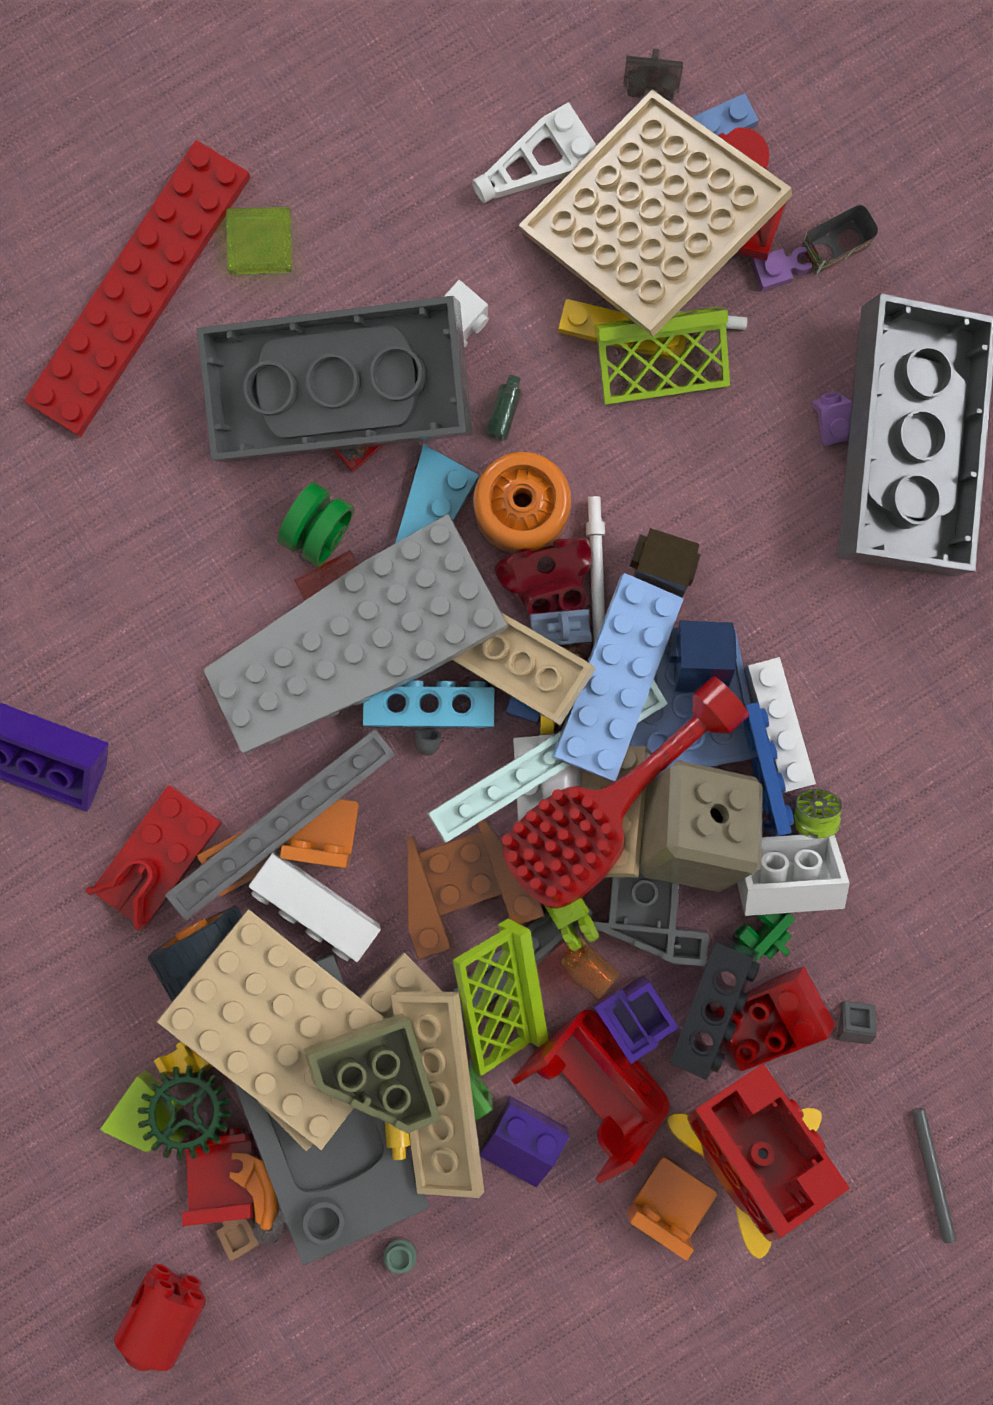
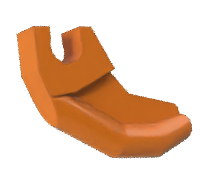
[229,1153,278,1231]

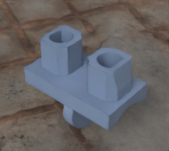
[529,609,592,645]

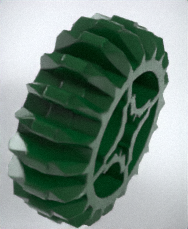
[138,1065,231,1161]

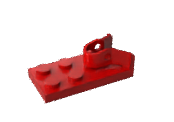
[85,785,223,931]

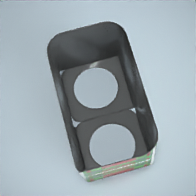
[802,205,878,274]

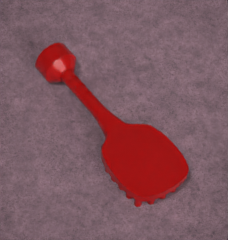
[502,676,750,909]

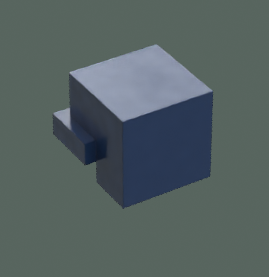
[669,621,737,692]

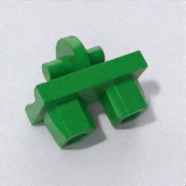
[733,913,796,962]

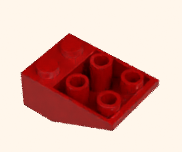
[712,966,835,1072]

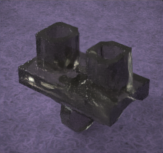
[623,48,683,101]

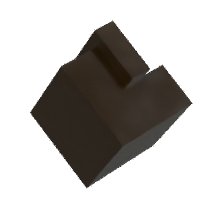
[629,528,701,598]

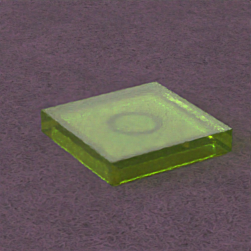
[226,207,293,274]

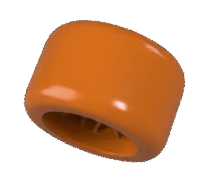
[473,451,572,554]

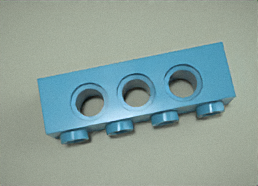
[363,681,494,728]

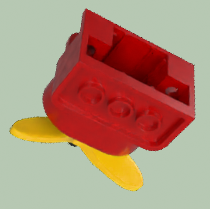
[667,1063,851,1259]

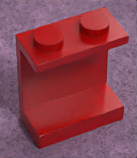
[179,1127,255,1227]

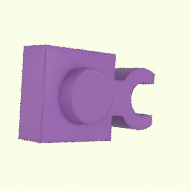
[751,247,812,292]

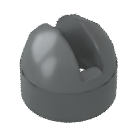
[415,728,441,756]

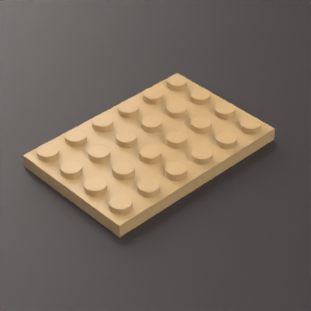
[157,909,385,1150]

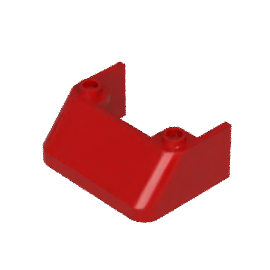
[511,1009,670,1184]

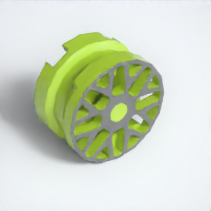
[794,789,842,839]

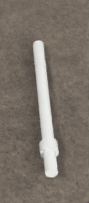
[586,496,605,647]

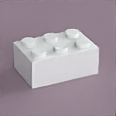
[737,834,850,916]

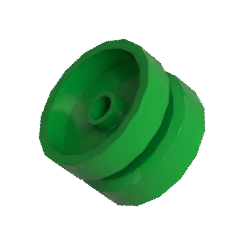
[277,482,355,567]

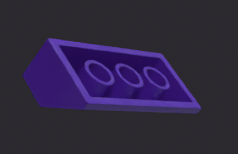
[0,703,109,812]

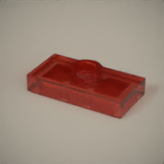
[294,550,358,600]

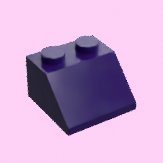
[479,1096,569,1187]

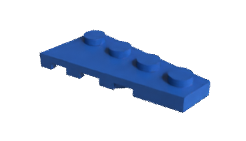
[743,702,794,836]

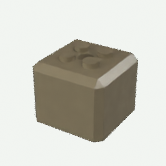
[639,760,763,892]

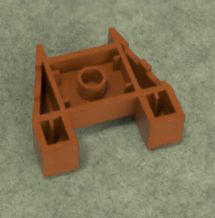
[407,819,544,959]

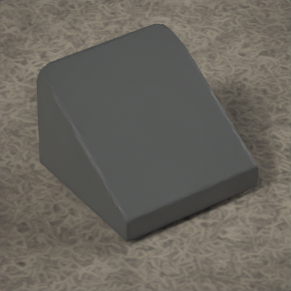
[838,1001,877,1044]

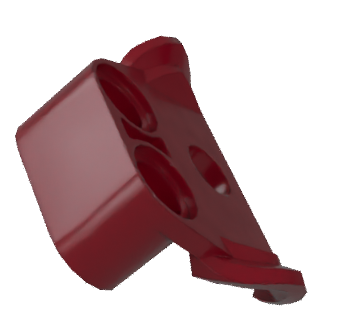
[495,538,592,615]

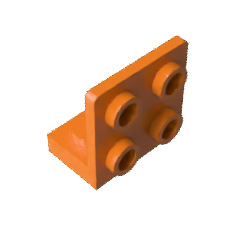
[280,799,359,868]
[626,1156,717,1261]

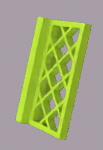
[594,306,730,405]
[453,918,549,1076]

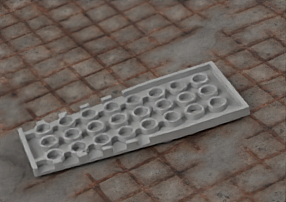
[204,514,509,754]

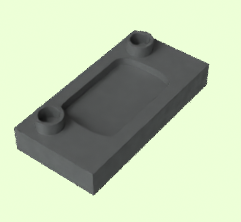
[838,293,993,577]
[196,296,473,462]
[233,953,430,1266]

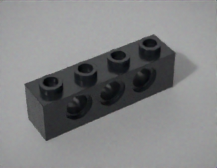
[669,936,761,1080]

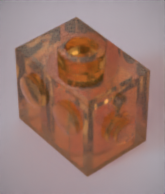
[560,937,620,999]

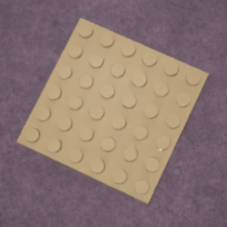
[519,90,793,337]

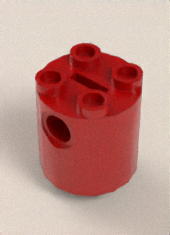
[113,1263,206,1371]

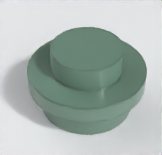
[383,1238,417,1274]

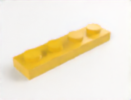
[558,299,687,361]

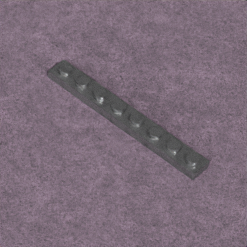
[165,729,395,921]

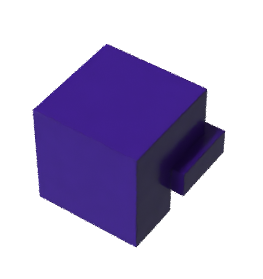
[593,975,679,1064]

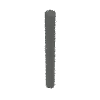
[912,1108,956,1243]

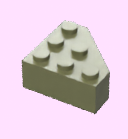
[303,1013,441,1133]

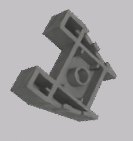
[591,872,709,967]

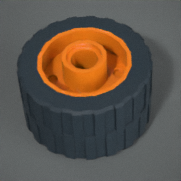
[148,906,243,1002]

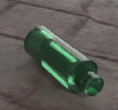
[485,375,522,441]

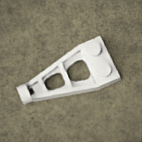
[472,102,597,204]

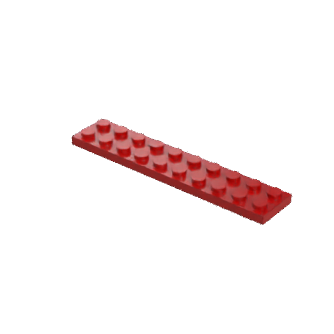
[24,140,251,437]

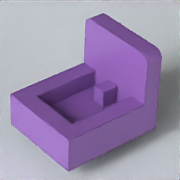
[812,392,853,446]

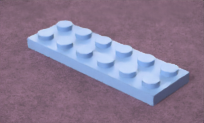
[552,573,684,782]

